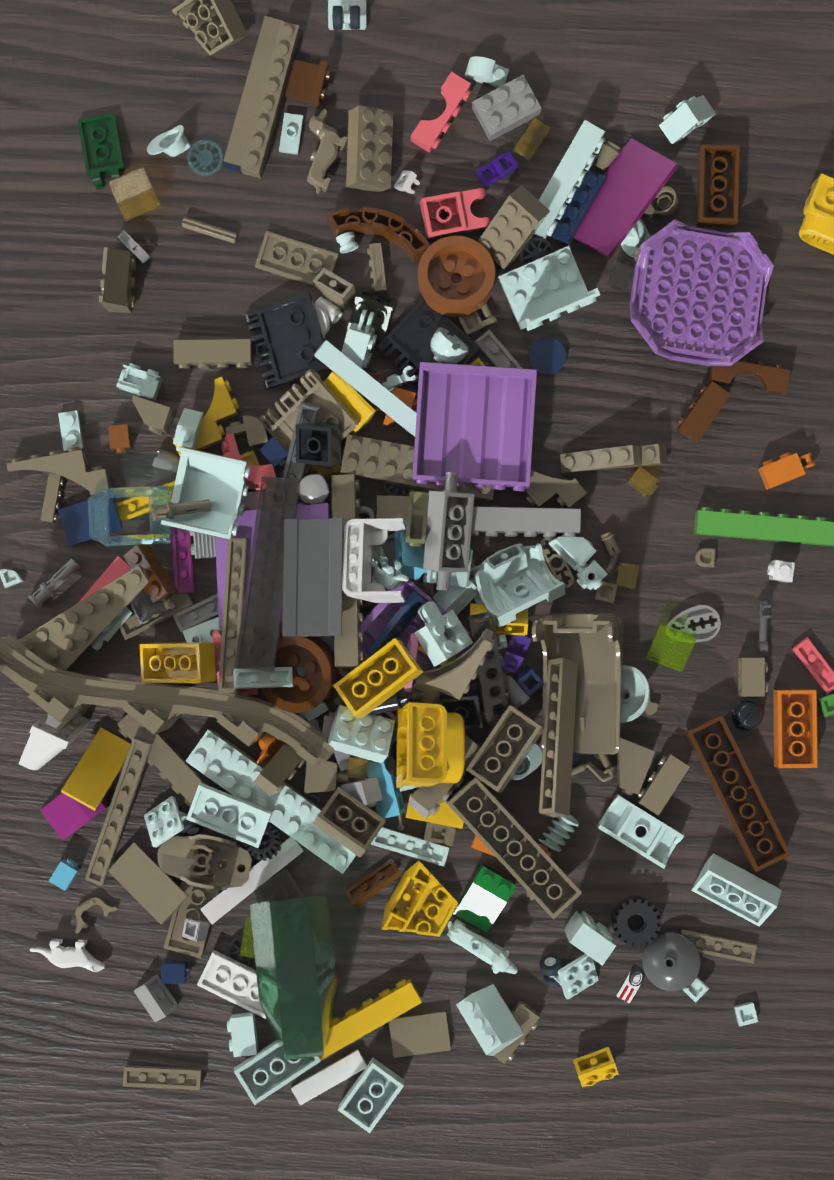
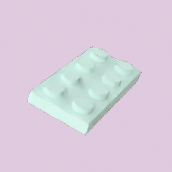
[186,783,272,848]

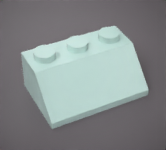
[456,984,524,1056]

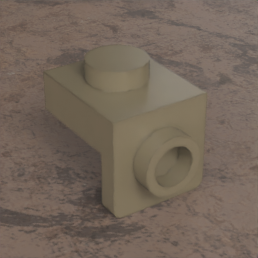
[424,822,456,846]

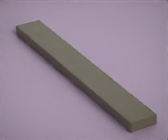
[224,16,283,166]
[218,537,249,693]
[85,736,153,886]

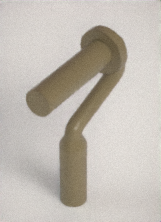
[572,754,617,782]

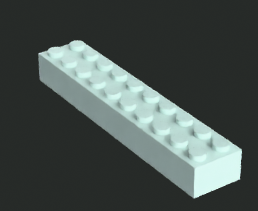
[186,728,356,874]

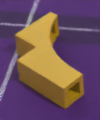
[173,377,239,456]

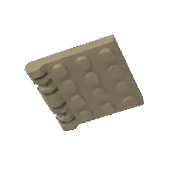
[259,368,360,474]

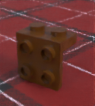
[284,60,331,106]

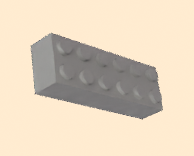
[471,507,581,537]

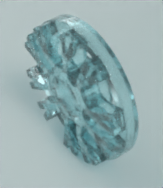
[187,140,223,177]

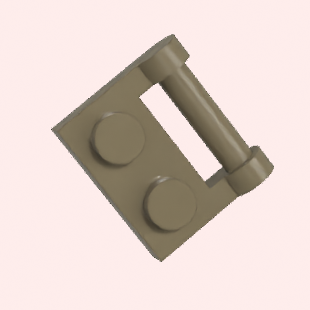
[458,303,498,336]

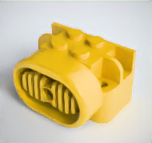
[799,173,834,255]
[396,702,465,788]

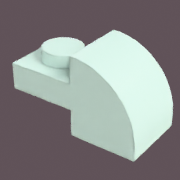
[465,56,509,88]

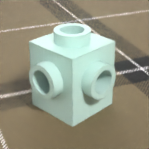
[576,560,608,590]

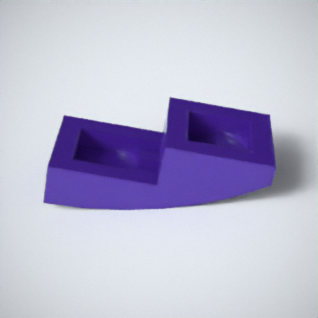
[475,151,519,189]
[500,635,532,675]

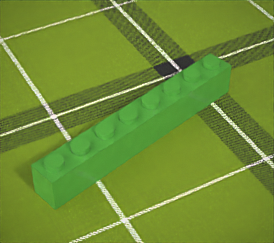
[694,507,834,546]

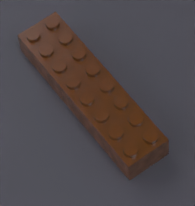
[684,714,791,872]

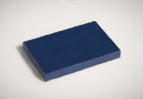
[58,493,124,546]

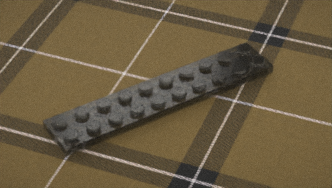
[234,476,300,673]

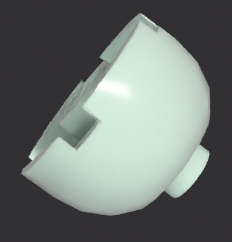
[430,327,469,364]

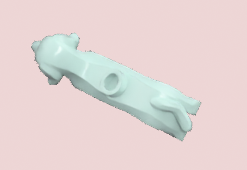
[447,919,518,974]

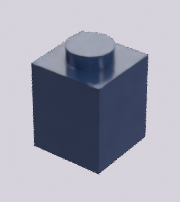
[259,437,288,468]
[514,666,544,696]
[161,960,190,984]

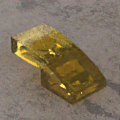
[513,118,551,161]

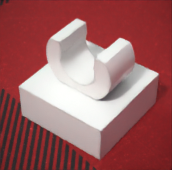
[394,170,420,194]

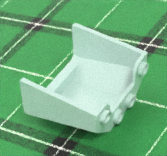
[161,447,251,539]

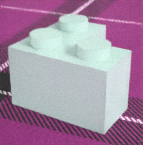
[659,95,716,144]

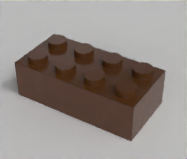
[696,145,740,227]

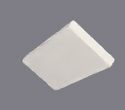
[197,950,281,1019]

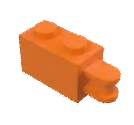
[758,452,816,490]

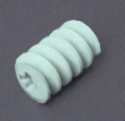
[539,815,579,852]

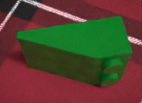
[453,863,516,933]

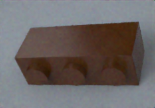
[677,381,731,444]
[123,544,178,604]

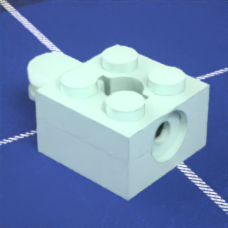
[342,309,377,369]
[414,601,473,667]

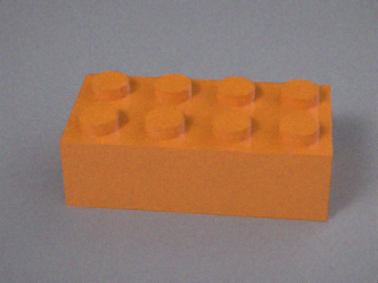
[773,689,818,768]

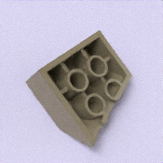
[172,0,248,56]
[99,247,136,313]

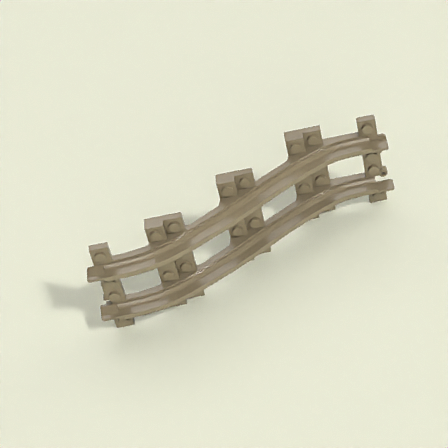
[0,635,335,765]

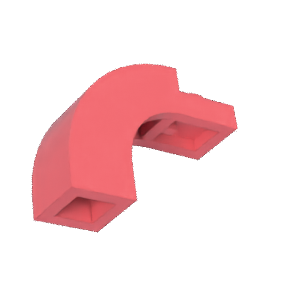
[221,433,277,490]

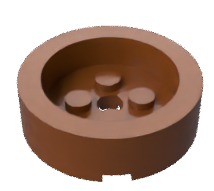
[418,236,495,317]

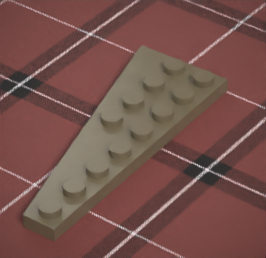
[18,564,151,670]

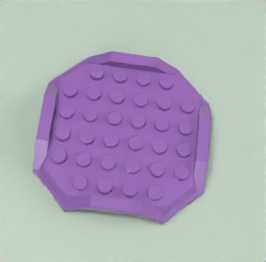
[630,219,774,366]

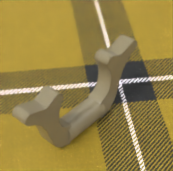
[75,897,118,934]

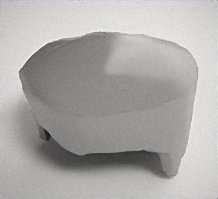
[298,474,329,504]

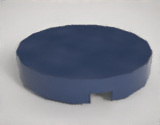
[528,337,566,376]

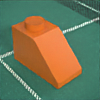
[383,387,417,427]

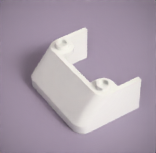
[342,518,407,603]

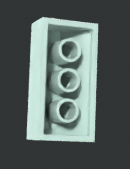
[691,853,781,926]

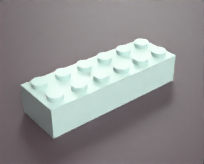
[534,120,605,239]

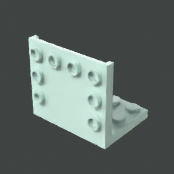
[498,246,600,331]

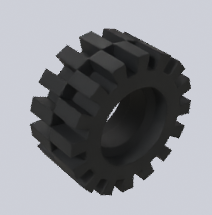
[245,825,282,861]

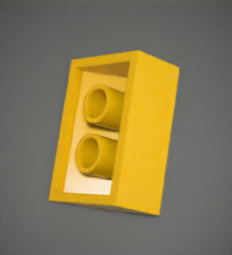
[324,371,376,436]

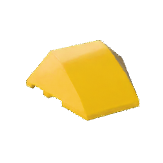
[381,861,458,937]

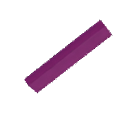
[171,526,195,595]

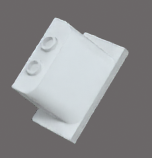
[18,713,90,770]

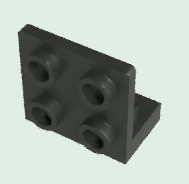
[347,288,396,342]

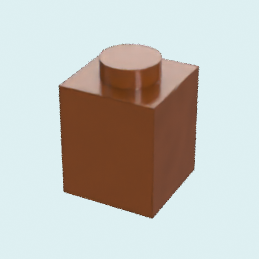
[108,424,133,453]

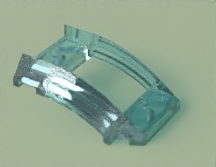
[88,486,172,547]

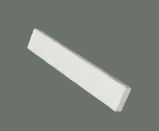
[200,837,303,924]

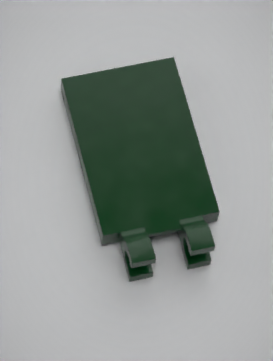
[77,113,125,190]

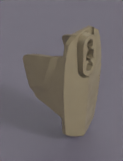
[157,834,252,890]

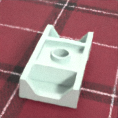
[597,794,684,869]

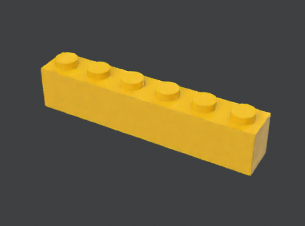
[309,979,422,1060]

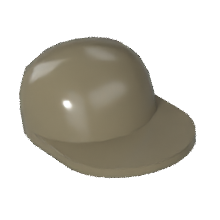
[644,186,679,216]

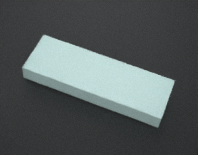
[233,667,293,689]

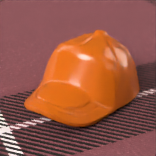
[257,732,285,766]

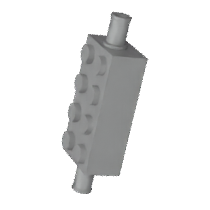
[423,472,474,591]

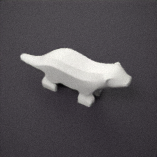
[30,939,106,972]

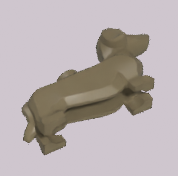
[307,109,348,194]

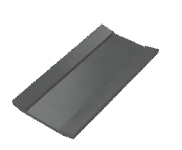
[283,518,343,637]

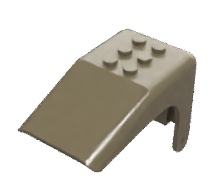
[532,613,623,754]

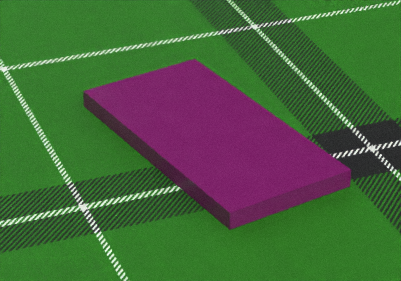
[574,138,678,259]

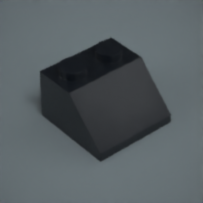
[296,422,341,466]
[439,683,483,729]

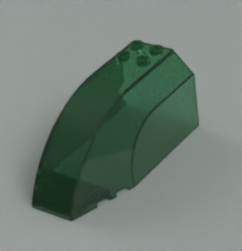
[250,895,338,1060]

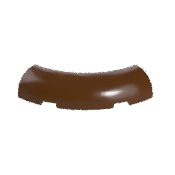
[327,207,430,263]

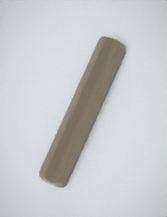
[182,217,237,243]

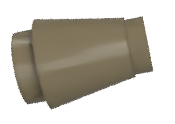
[595,141,620,171]

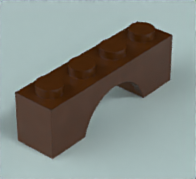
[708,359,791,395]

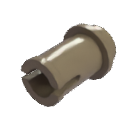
[601,531,621,556]

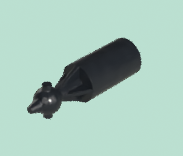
[370,688,426,715]

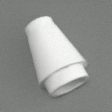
[314,296,343,324]

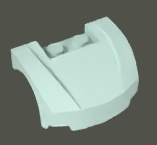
[475,544,565,627]

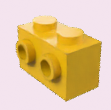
[573,1047,619,1088]

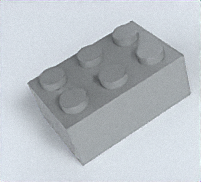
[472,75,541,141]

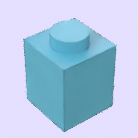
[49,859,81,891]

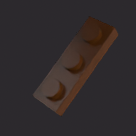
[345,858,402,908]

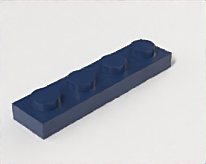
[552,170,607,245]
[366,591,427,657]

